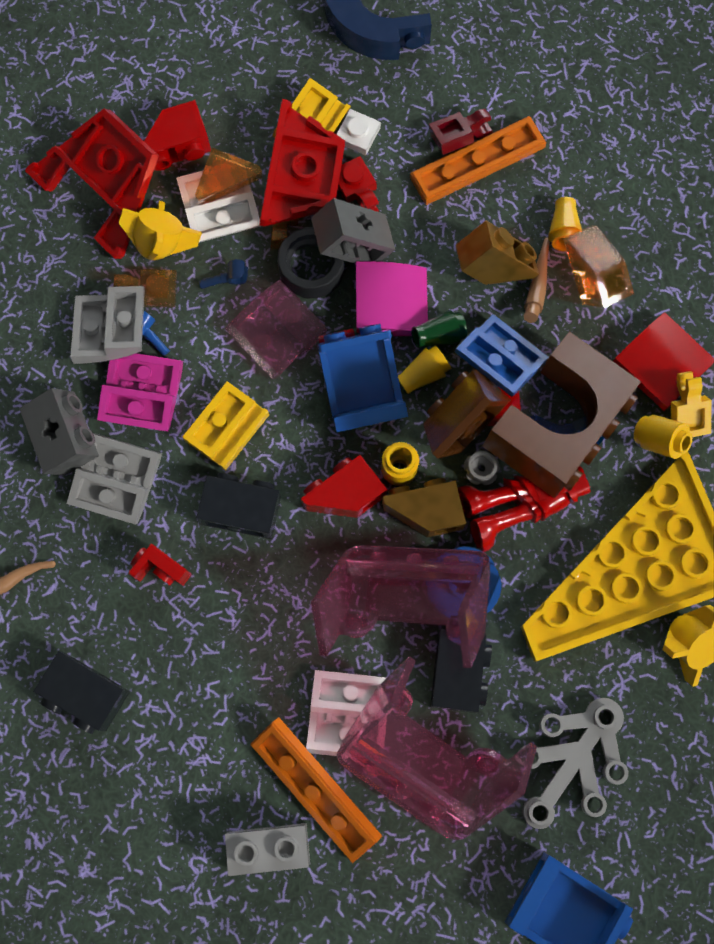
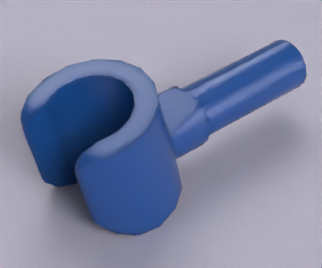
[142,311,170,357]

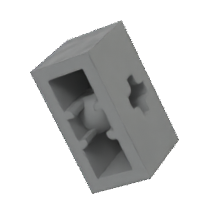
[225,823,310,876]

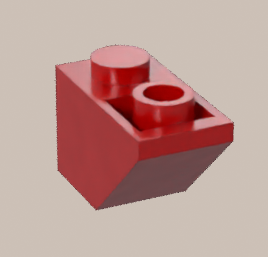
[144,100,211,171]
[301,455,387,518]

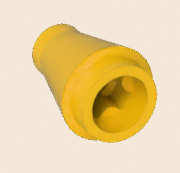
[548,197,583,251]
[398,345,451,394]

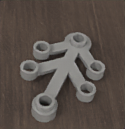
[517,698,628,829]

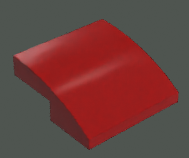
[613,312,714,411]

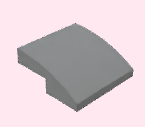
[70,286,145,364]
[66,433,162,525]

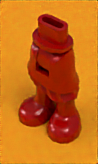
[457,466,591,552]

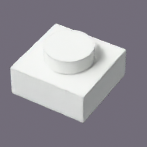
[337,109,381,155]

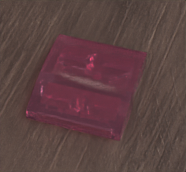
[225,280,328,379]

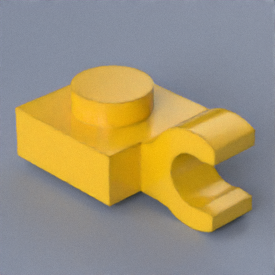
[671,371,712,437]

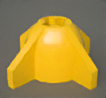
[119,200,202,260]
[662,605,714,687]

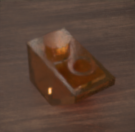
[563,225,634,308]

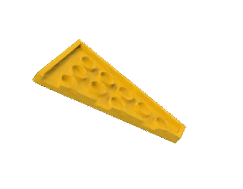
[521,452,714,662]

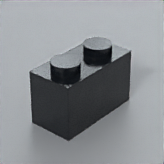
[196,473,281,540]
[430,629,492,713]
[33,651,130,734]

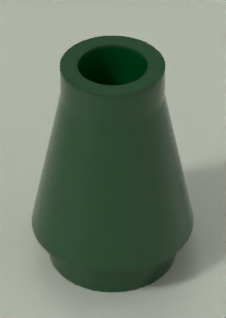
[411,310,467,348]

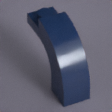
[323,0,432,60]

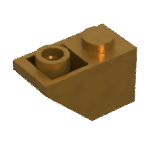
[455,220,539,285]
[382,478,466,538]

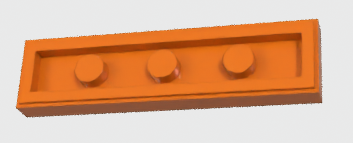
[410,116,546,205]
[250,717,382,864]

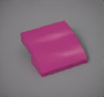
[356,261,428,336]
[97,353,184,432]

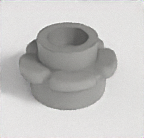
[464,450,500,485]

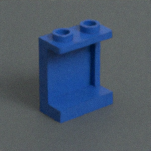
[317,324,408,432]
[504,852,633,944]

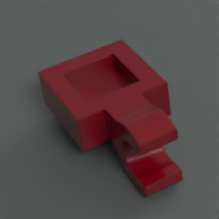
[429,109,493,155]

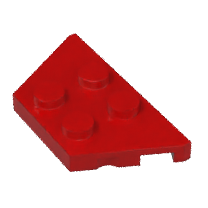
[260,99,345,226]

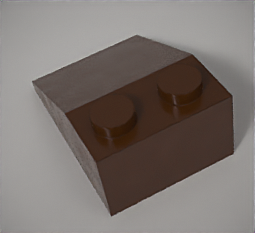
[423,370,511,459]

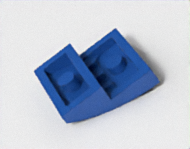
[455,314,548,397]

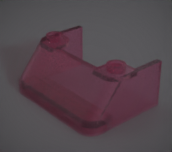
[311,545,490,668]
[337,656,537,840]

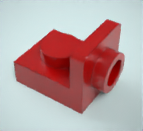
[129,543,192,586]

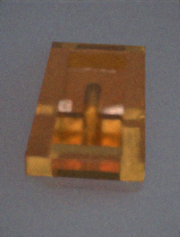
[195,148,262,205]

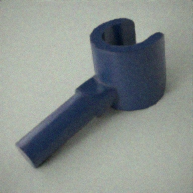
[199,259,248,289]

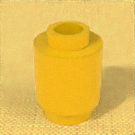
[634,415,693,459]
[381,442,419,486]

